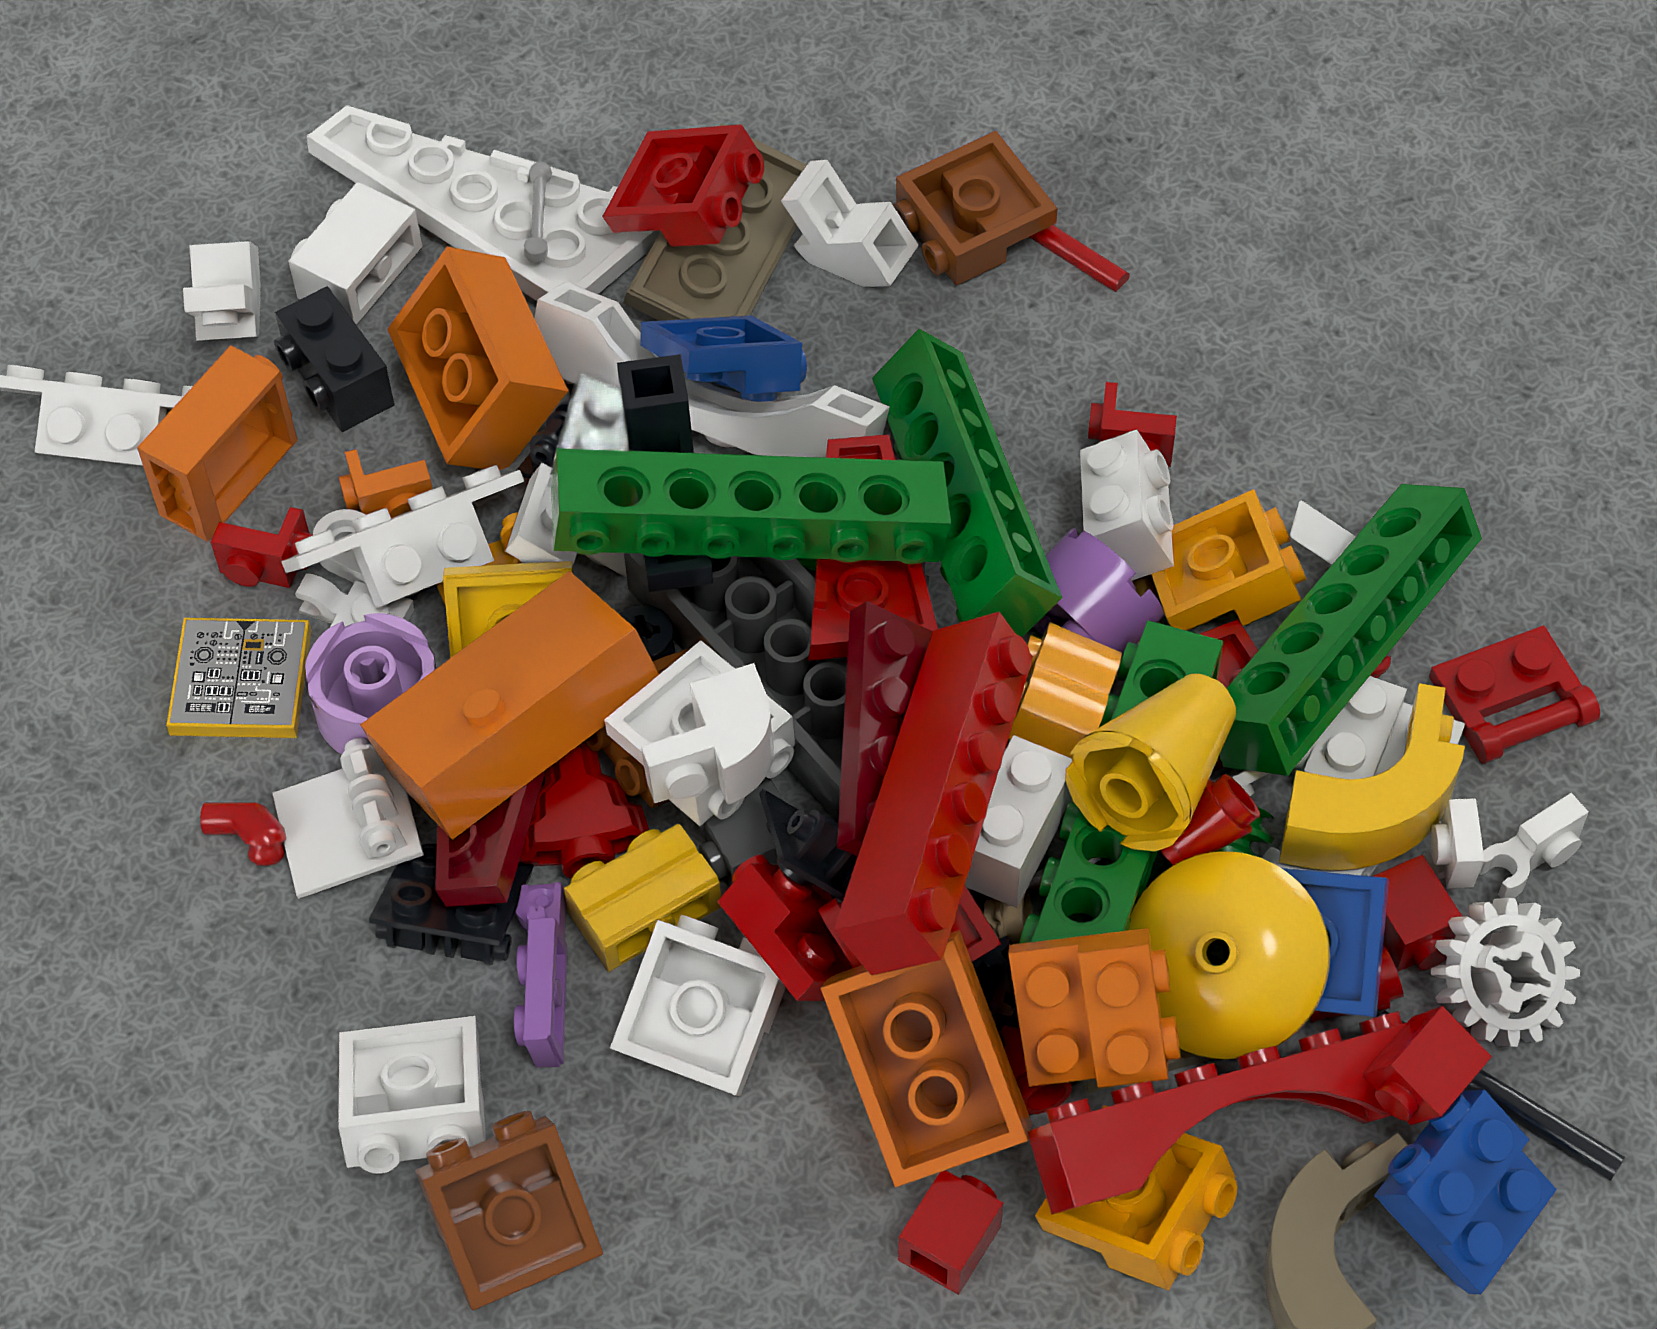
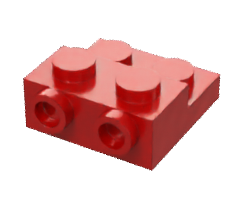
[602,124,764,247]
[717,855,853,1001]

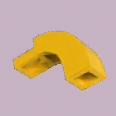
[1279,683,1465,870]

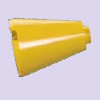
[1065,674,1236,852]

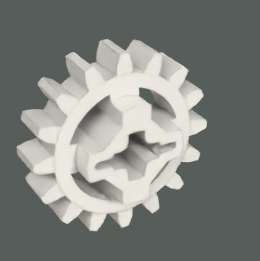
[1431,898,1580,1047]

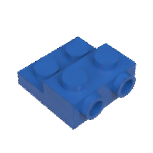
[640,315,807,402]
[1228,868,1389,1017]
[1374,1090,1557,1294]

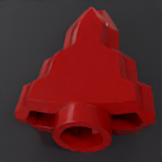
[520,742,649,879]

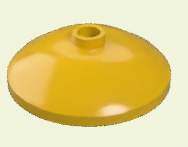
[1129,851,1330,1059]

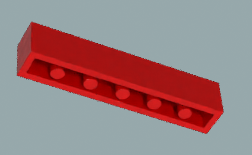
[833,612,1033,975]

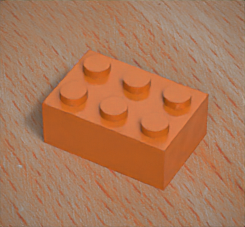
[387,246,568,470]
[821,930,1033,1187]

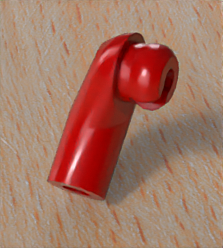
[200,802,287,866]

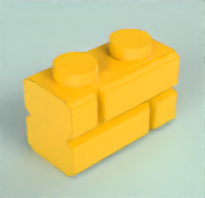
[564,824,721,972]

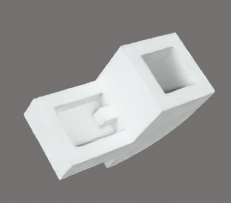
[781,160,919,287]
[183,241,261,341]
[641,663,774,805]

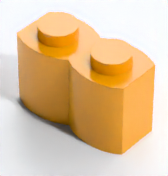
[1009,622,1122,759]

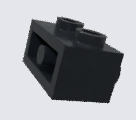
[274,286,395,432]

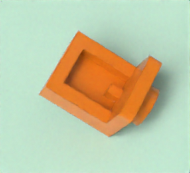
[338,449,433,518]

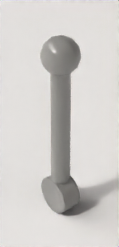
[524,162,552,262]

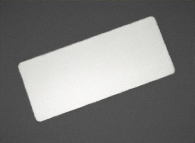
[1290,501,1356,565]

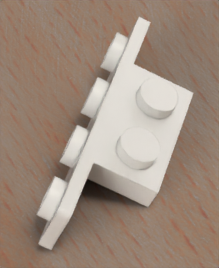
[0,365,193,466]
[281,465,524,607]

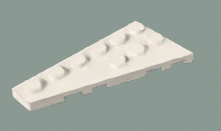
[307,105,660,301]

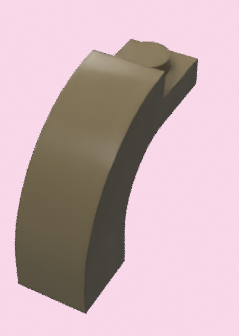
[1264,1133,1408,1329]

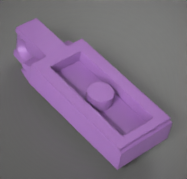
[514,882,567,1067]

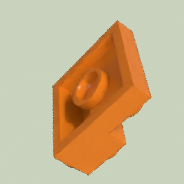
[1008,928,1180,1088]

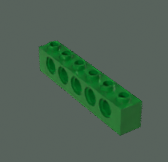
[872,328,1063,637]
[551,448,951,564]
[1219,484,1482,776]
[1019,620,1223,944]

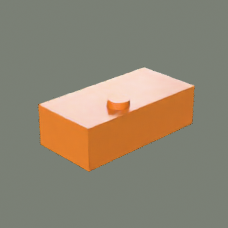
[360,571,659,840]

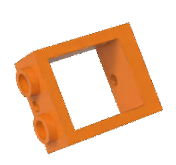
[137,345,298,542]

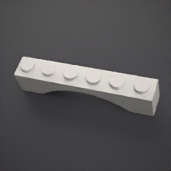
[534,282,890,458]

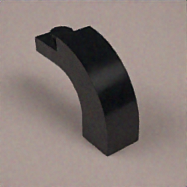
[617,354,713,592]

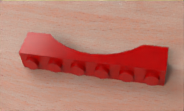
[1027,1011,1406,1214]

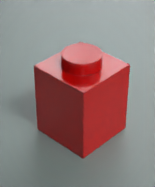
[1372,854,1463,972]
[1362,1006,1492,1125]
[898,1170,1004,1295]

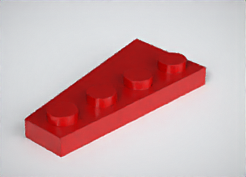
[808,434,938,661]

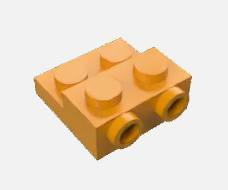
[1151,489,1307,631]
[1035,1105,1237,1291]

